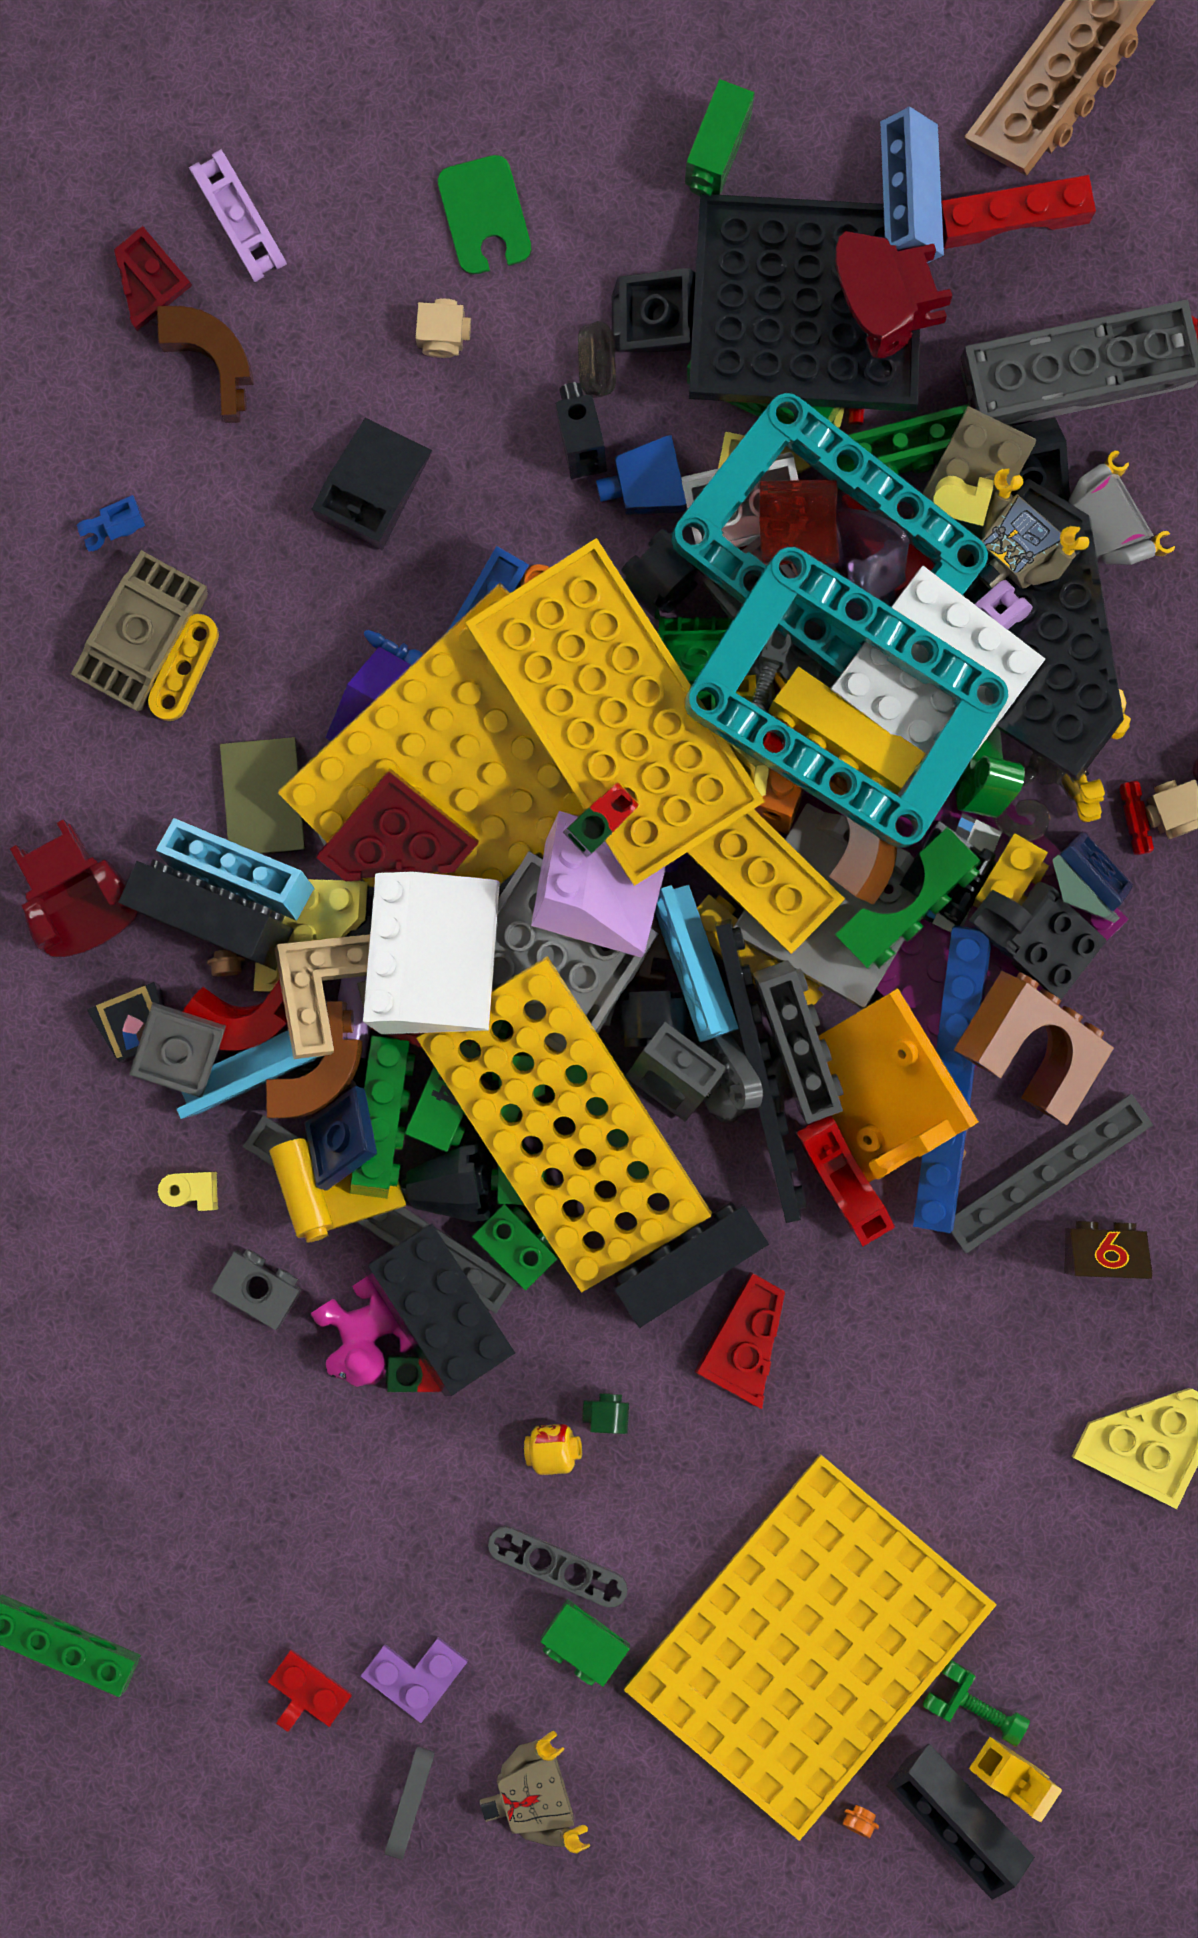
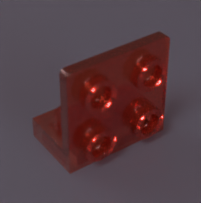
[759,480,839,565]

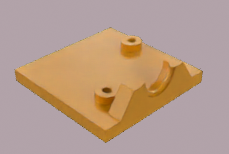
[818,989,979,1182]

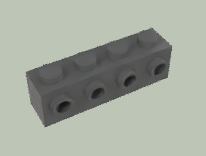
[752,960,844,1124]

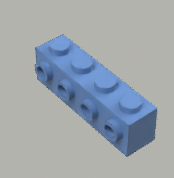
[880,106,944,263]

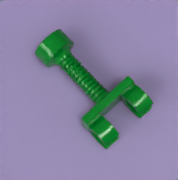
[923,1660,1030,1747]

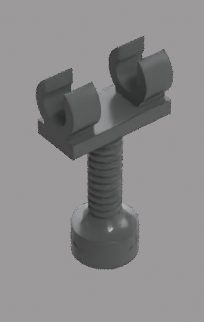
[751,630,791,710]

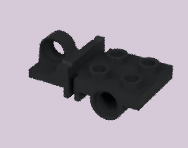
[969,882,1107,1000]

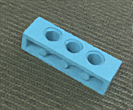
[156,818,314,921]

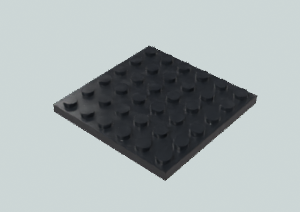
[689,194,920,412]

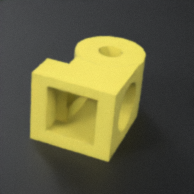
[933,476,994,526]
[158,1172,218,1211]

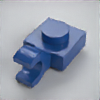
[76,495,145,551]

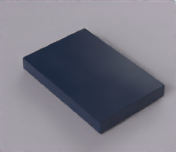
[1060,831,1133,912]

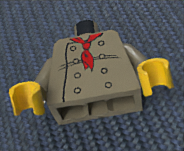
[480,1731,590,1853]

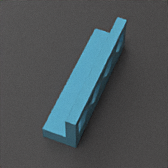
[655,885,739,1042]
[177,1030,324,1119]

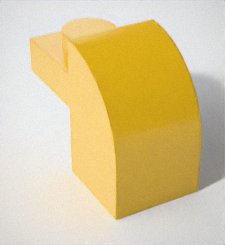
[969,1737,1062,1822]

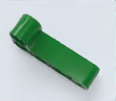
[955,727,1024,818]

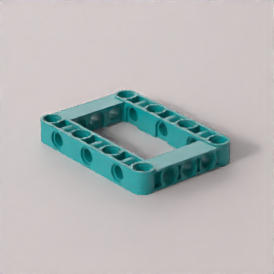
[671,393,988,678]
[685,547,1008,848]

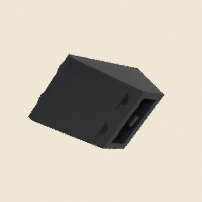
[312,417,432,551]

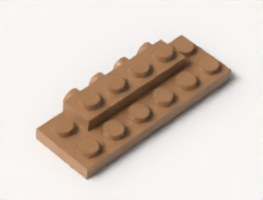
[964,0,1156,176]

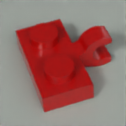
[268,1649,352,1732]

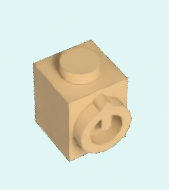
[416,299,471,358]
[1145,780,1198,840]

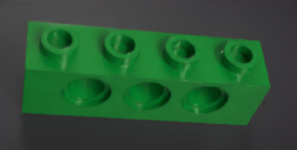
[0,1594,141,1698]

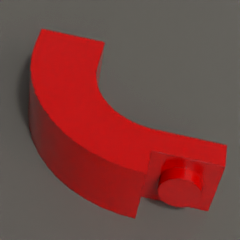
[183,979,287,1051]
[797,1116,895,1247]

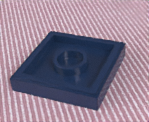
[305,1086,377,1191]

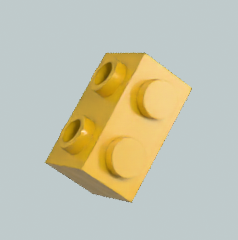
[973,833,1049,908]

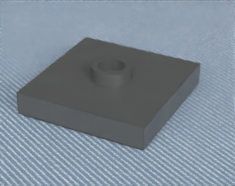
[129,1002,226,1098]

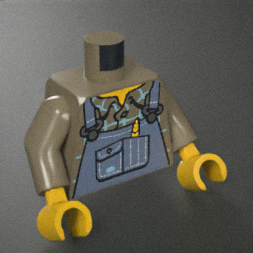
[978,469,1089,590]

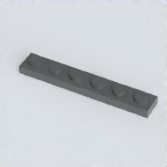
[951,1094,1153,1254]

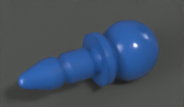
[364,630,423,665]

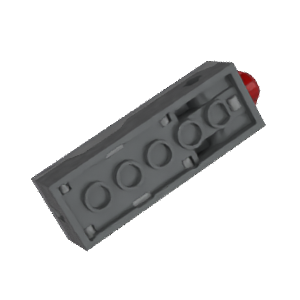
[959,299,1198,426]

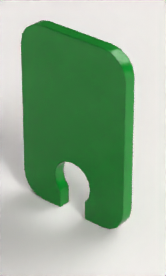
[438,155,531,275]

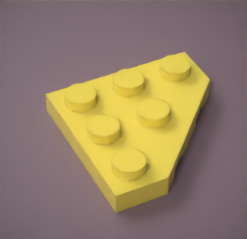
[254,879,368,992]
[1071,1388,1198,1509]

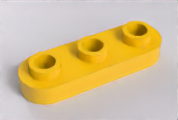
[148,614,219,721]

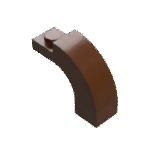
[157,306,254,423]

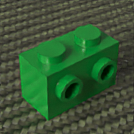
[472,1204,559,1291]
[540,1599,630,1687]

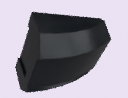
[611,268,696,352]

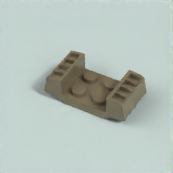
[71,550,208,711]

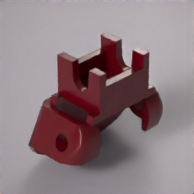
[835,231,953,358]

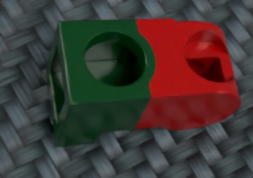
[563,782,639,858]
[385,1355,442,1392]

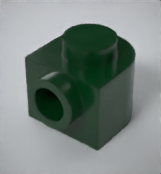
[582,1393,629,1434]

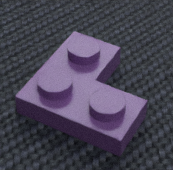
[361,1637,468,1723]

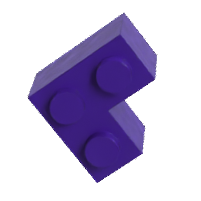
[325,647,411,741]

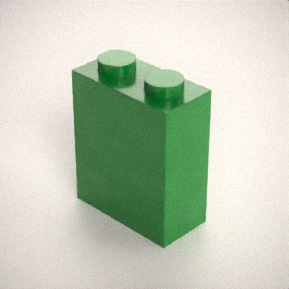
[685,79,755,196]

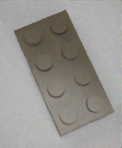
[899,406,1036,565]

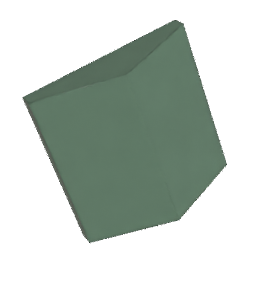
[1053,855,1120,923]

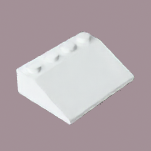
[363,872,500,1034]

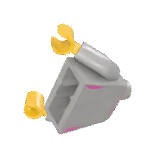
[1069,450,1175,565]

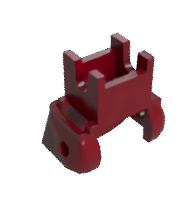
[10,819,139,957]

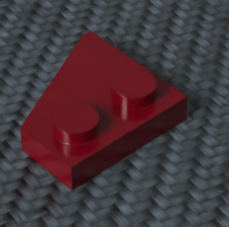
[114,226,192,331]

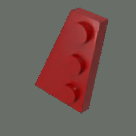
[695,1272,785,1409]

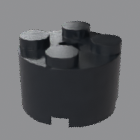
[621,529,704,619]
[619,991,697,1047]

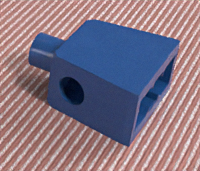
[596,435,687,515]

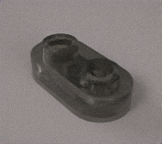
[578,321,616,398]

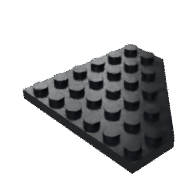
[962,478,1124,780]

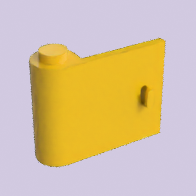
[269,1138,406,1243]

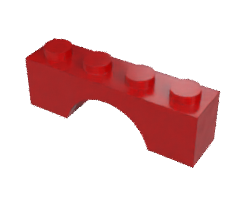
[941,175,1096,249]

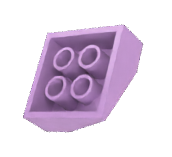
[531,811,665,958]

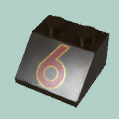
[1064,1221,1152,1279]

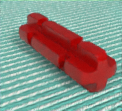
[1119,781,1154,855]

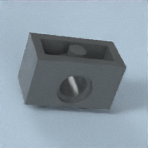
[211,1249,303,1330]

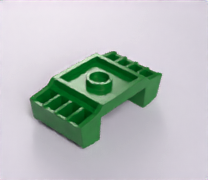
[658,616,732,710]

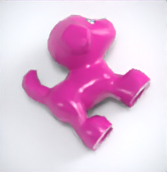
[311,1276,413,1387]

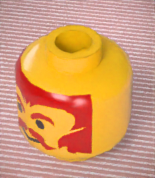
[524,1424,582,1475]

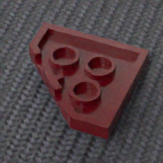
[316,768,479,882]

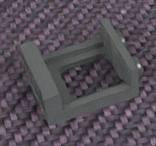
[625,1022,727,1122]

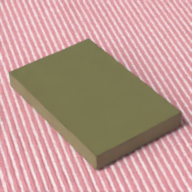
[220,737,305,854]

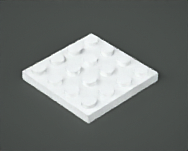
[830,566,1045,761]

